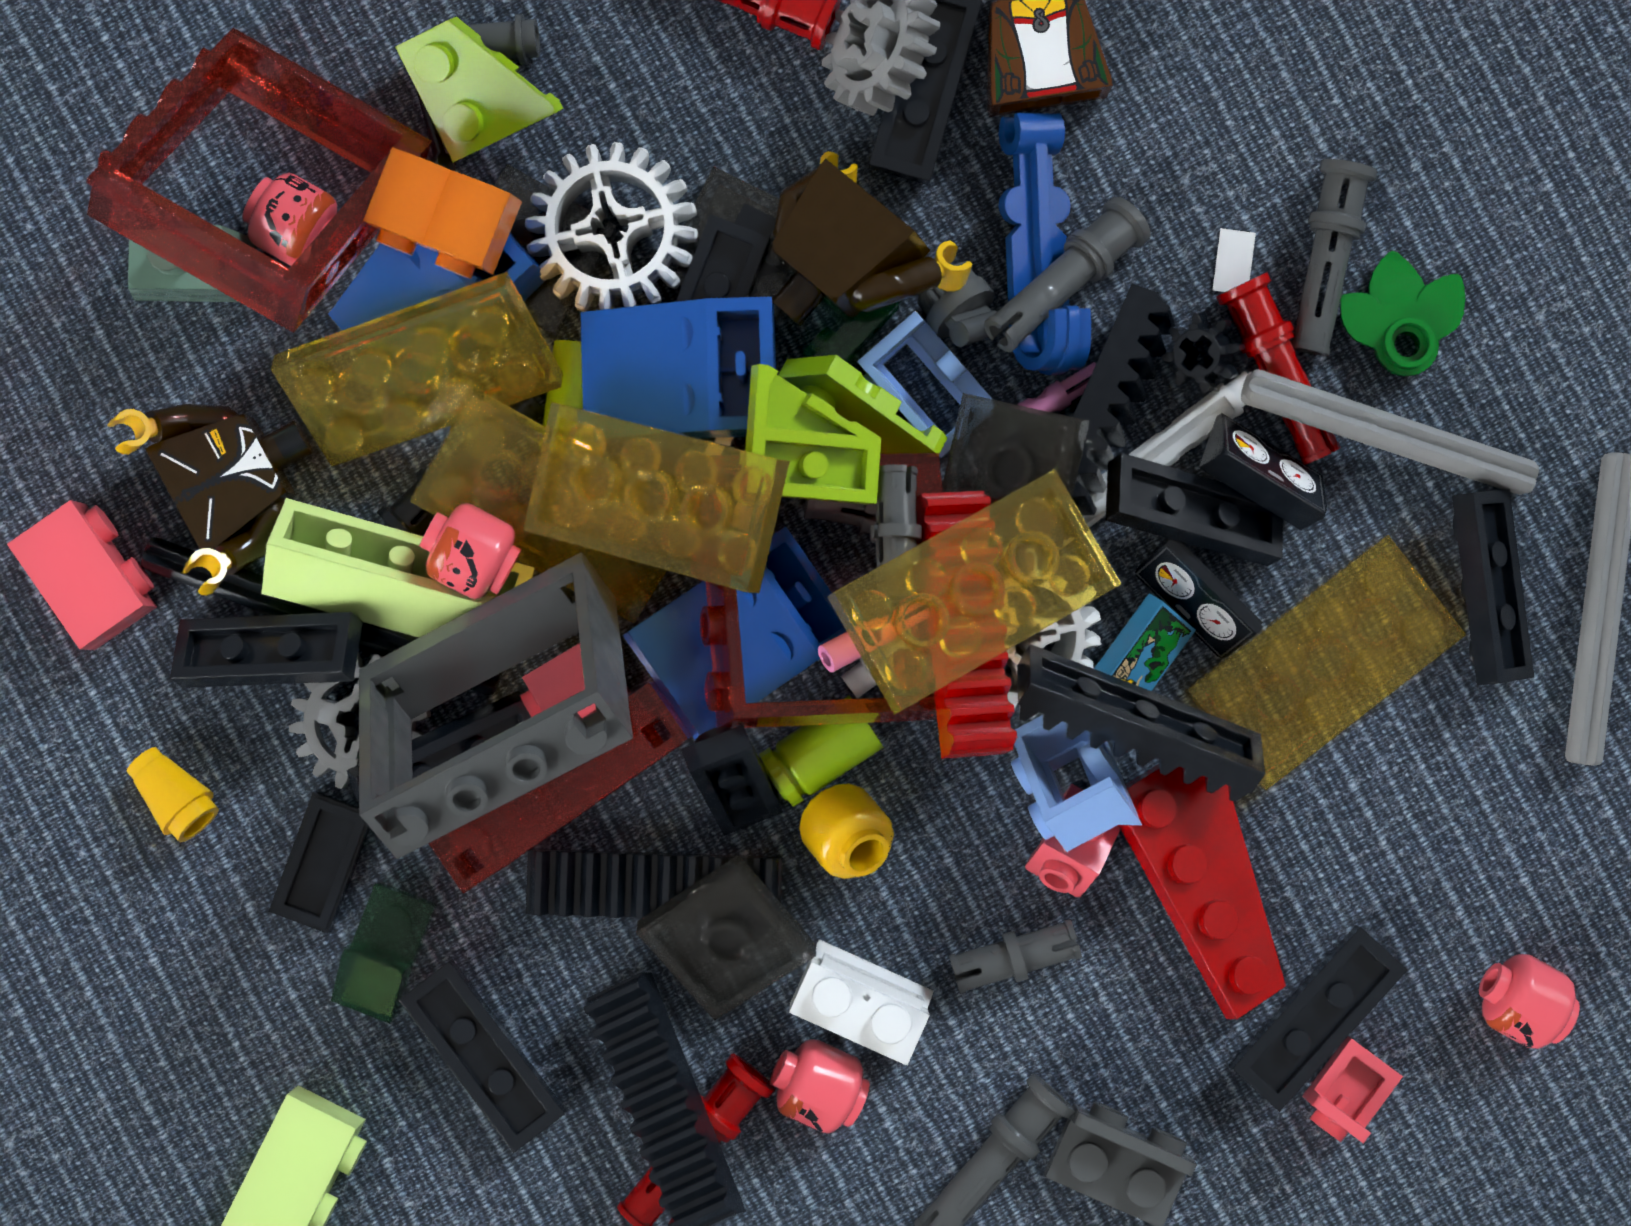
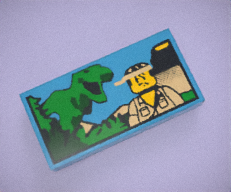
[1094,593,1196,691]

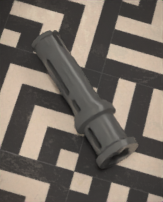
[1291,159,1378,356]
[984,196,1151,353]
[914,1073,1075,1226]

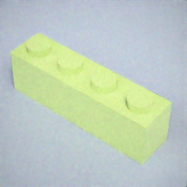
[261,498,534,638]
[221,1085,367,1226]

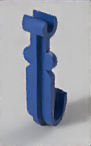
[998,113,1091,375]

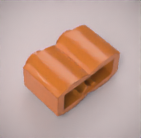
[363,147,522,279]

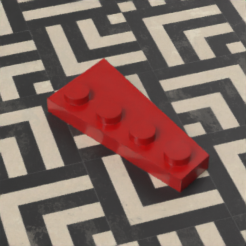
[1119,764,1286,1019]

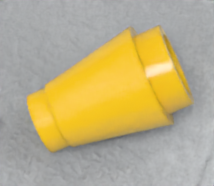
[127,747,219,842]

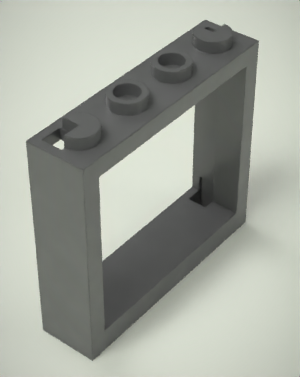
[359,552,633,859]

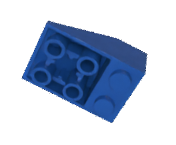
[328,232,546,406]
[581,296,776,442]
[623,527,855,740]

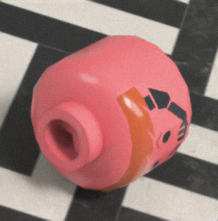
[242,173,343,268]
[419,503,522,600]
[1479,954,1580,1049]
[770,1039,870,1134]

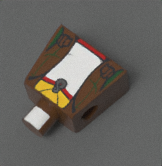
[987,0,1113,117]

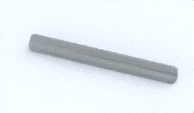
[1241,369,1539,495]
[1565,452,1631,766]

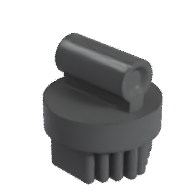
[918,261,1003,347]

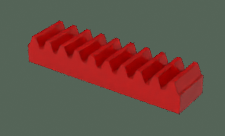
[916,491,1018,759]

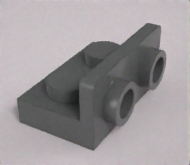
[1044,1101,1197,1226]

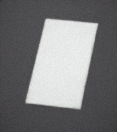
[1212,228,1256,292]

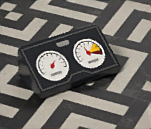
[1199,413,1327,530]
[1135,538,1263,658]

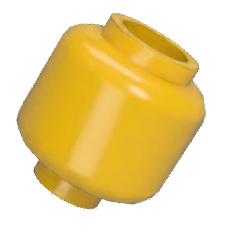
[799,783,894,879]

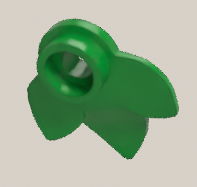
[1340,251,1465,377]

